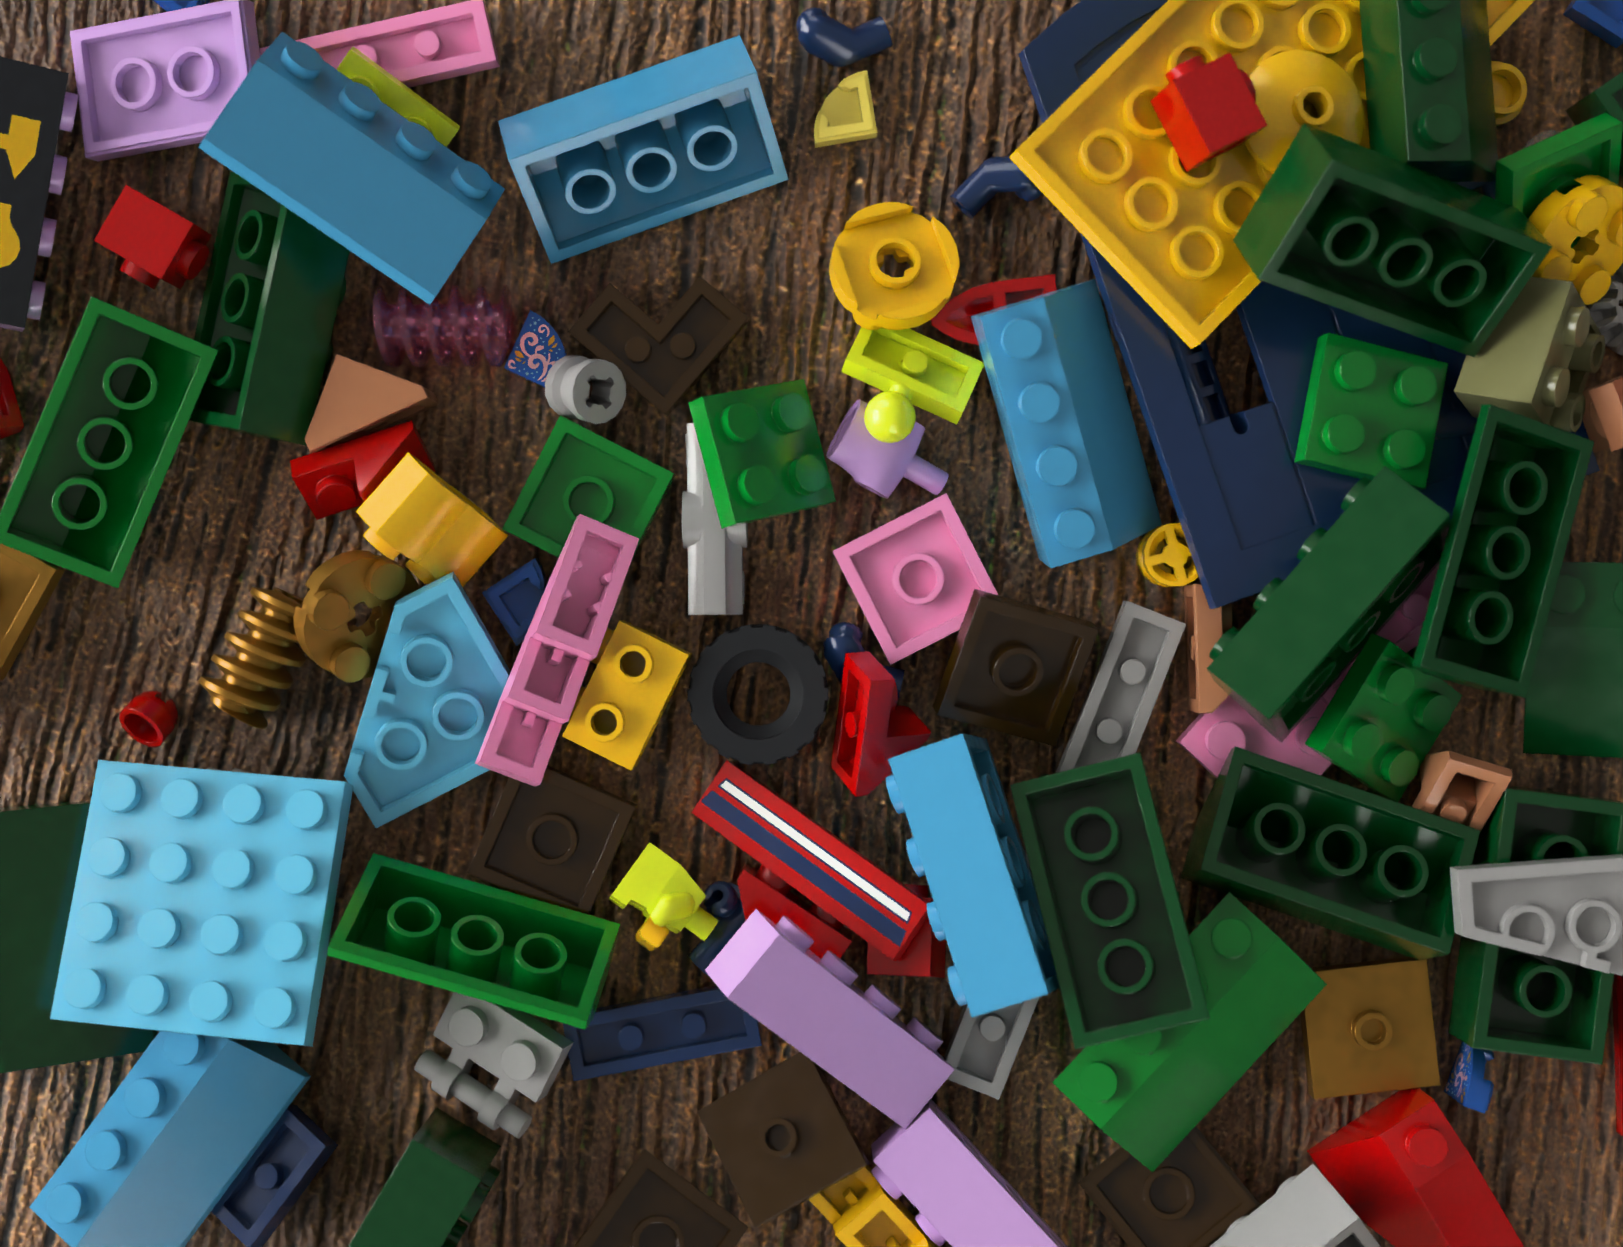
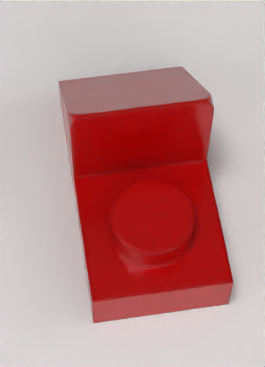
[290,420,435,520]
[831,651,931,797]

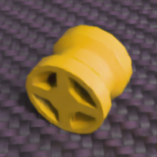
[1136,523,1199,587]

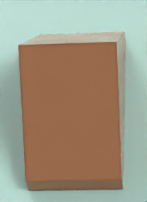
[304,354,439,453]

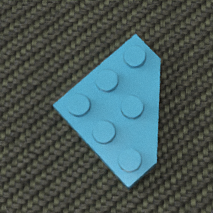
[344,571,511,828]

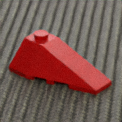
[1307,1088,1524,1247]

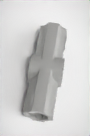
[682,423,748,615]

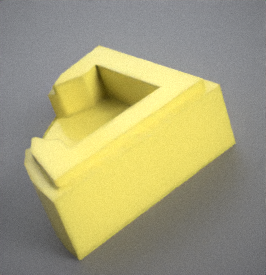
[814,70,878,148]

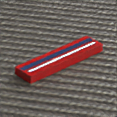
[691,760,929,961]

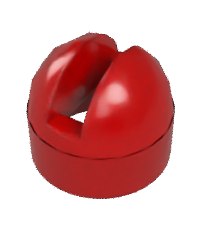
[119,691,178,747]

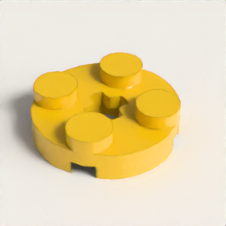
[1528,175,1623,305]
[829,202,960,330]

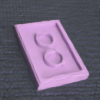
[70,0,260,162]

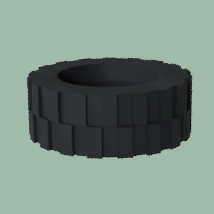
[687,624,829,765]

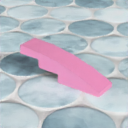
[475,514,639,787]

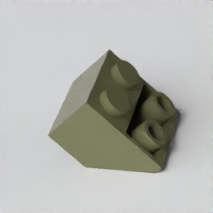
[1454,277,1605,433]

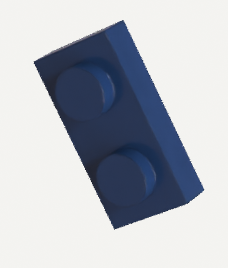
[211,1104,338,1247]

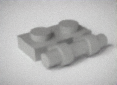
[414,992,574,1139]

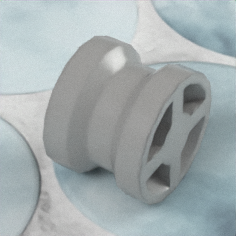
[545,355,626,424]

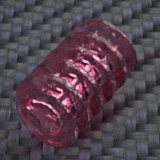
[373,285,513,368]

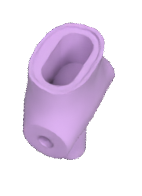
[826,399,949,499]

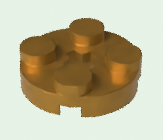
[293,550,420,683]

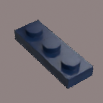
[563,985,763,1081]

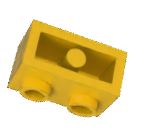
[562,620,692,771]

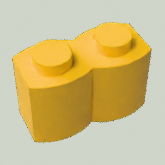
[356,453,509,587]

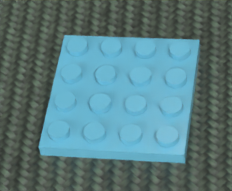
[50,760,353,1047]

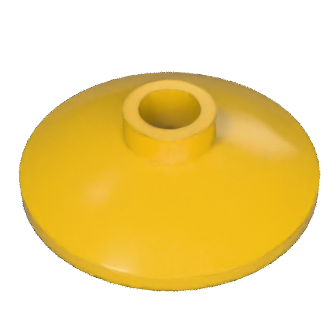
[1245,50,1364,173]

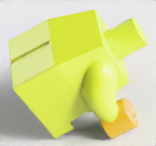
[609,842,719,951]

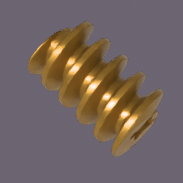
[198,587,307,730]

